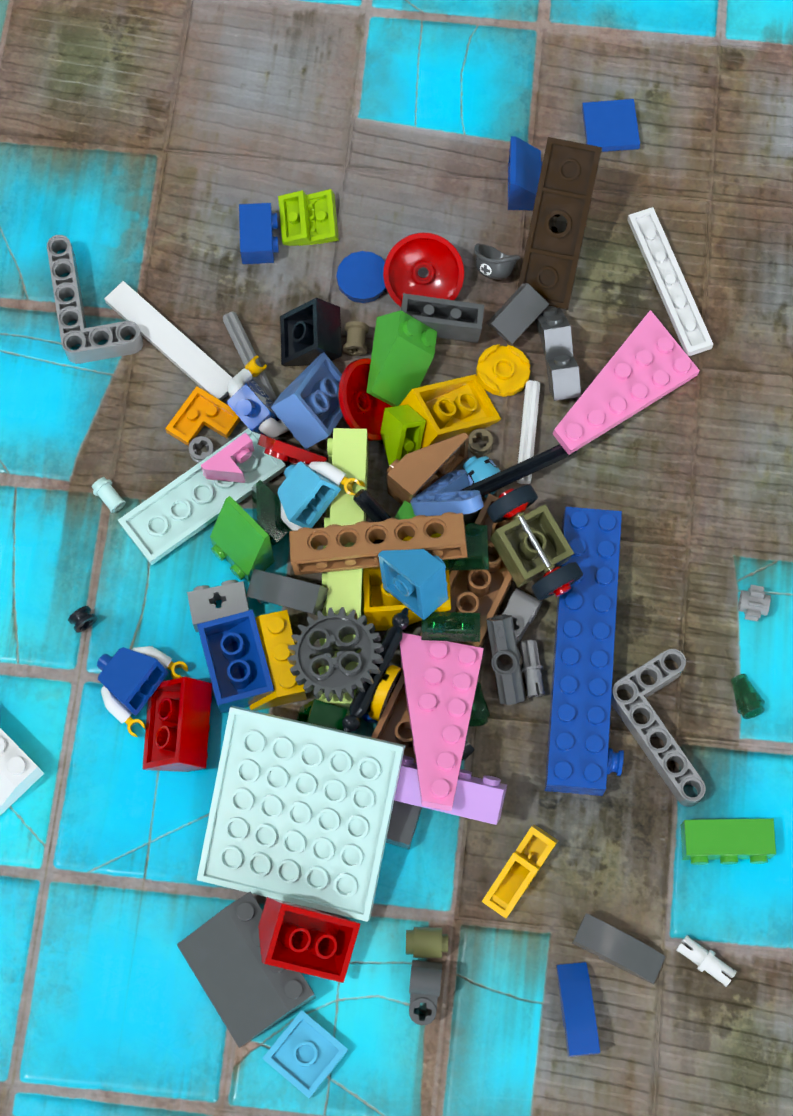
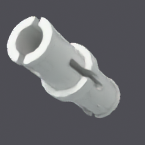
[676,935,737,987]

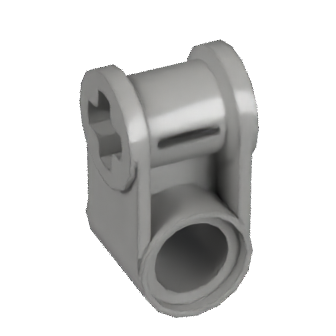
[502,588,542,644]

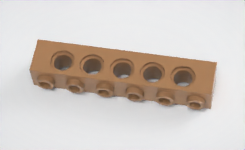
[289,512,468,575]

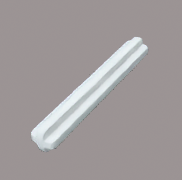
[517,380,540,484]

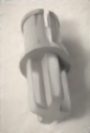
[520,640,545,698]

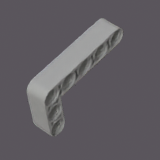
[47,235,143,364]
[611,649,706,807]

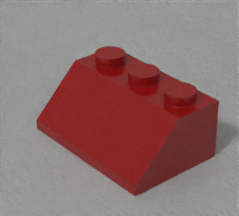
[142,677,212,772]
[258,897,360,983]

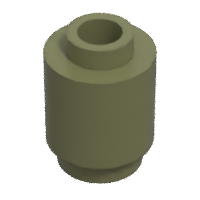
[406,927,448,958]

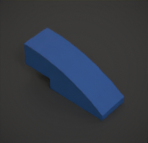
[556,962,600,1057]

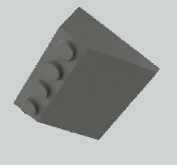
[177,891,316,1048]

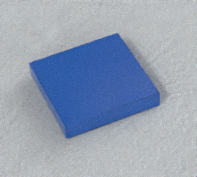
[582,99,640,152]

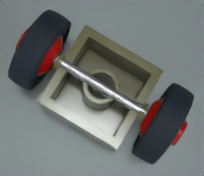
[487,484,583,600]

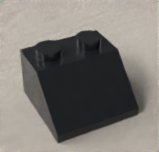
[280,298,342,366]

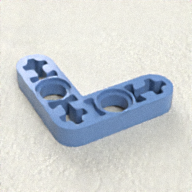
[410,470,484,516]

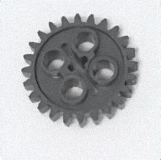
[287,607,384,702]

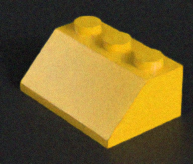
[249,610,307,711]

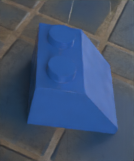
[508,136,543,211]

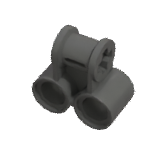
[409,960,442,1026]

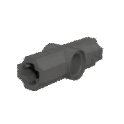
[486,614,526,705]

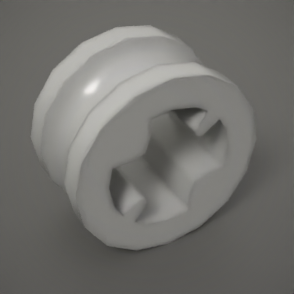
[189,436,215,463]

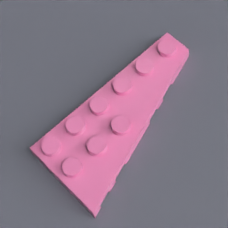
[553,310,700,455]
[399,633,484,812]

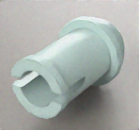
[92,477,126,513]

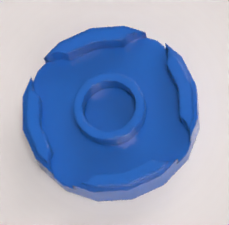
[336,251,387,303]

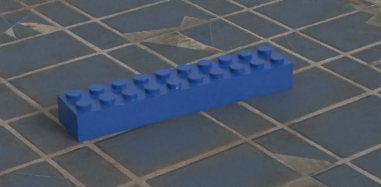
[545,507,622,796]

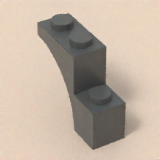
[535,306,581,401]

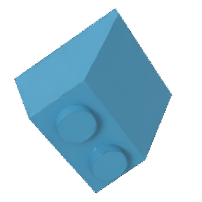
[378,549,448,620]

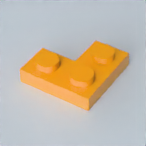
[165,386,241,446]

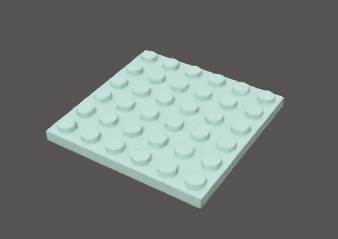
[197,706,405,922]

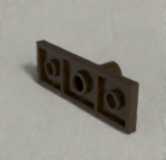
[517,137,602,310]

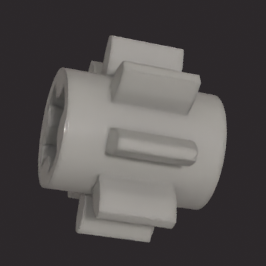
[738,585,771,621]

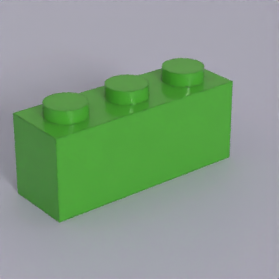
[680,819,776,865]

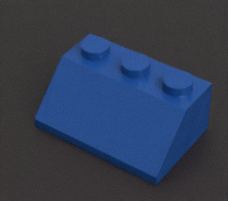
[197,610,274,714]

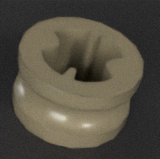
[468,429,493,456]

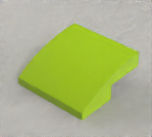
[278,189,339,246]

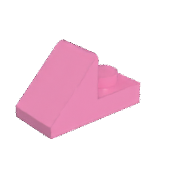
[201,433,254,483]

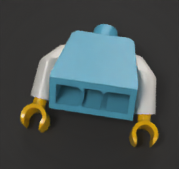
[277,461,365,550]

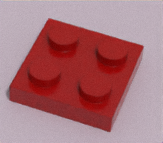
[257,434,327,465]

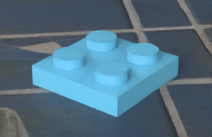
[262,1010,348,1099]

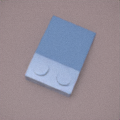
[271,352,343,450]

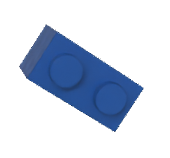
[239,203,279,264]

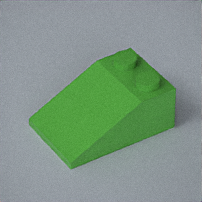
[366,310,437,407]
[210,496,275,583]

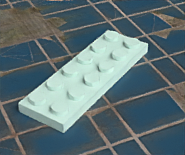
[118,428,286,566]

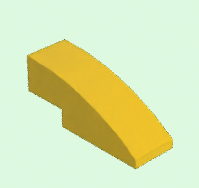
[482,824,558,919]

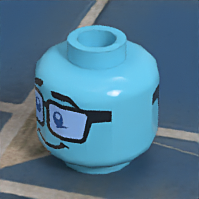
[463,456,500,498]

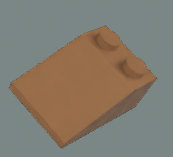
[387,433,469,505]

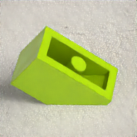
[380,405,426,466]

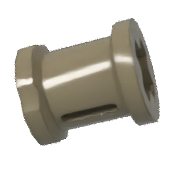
[343,321,369,356]

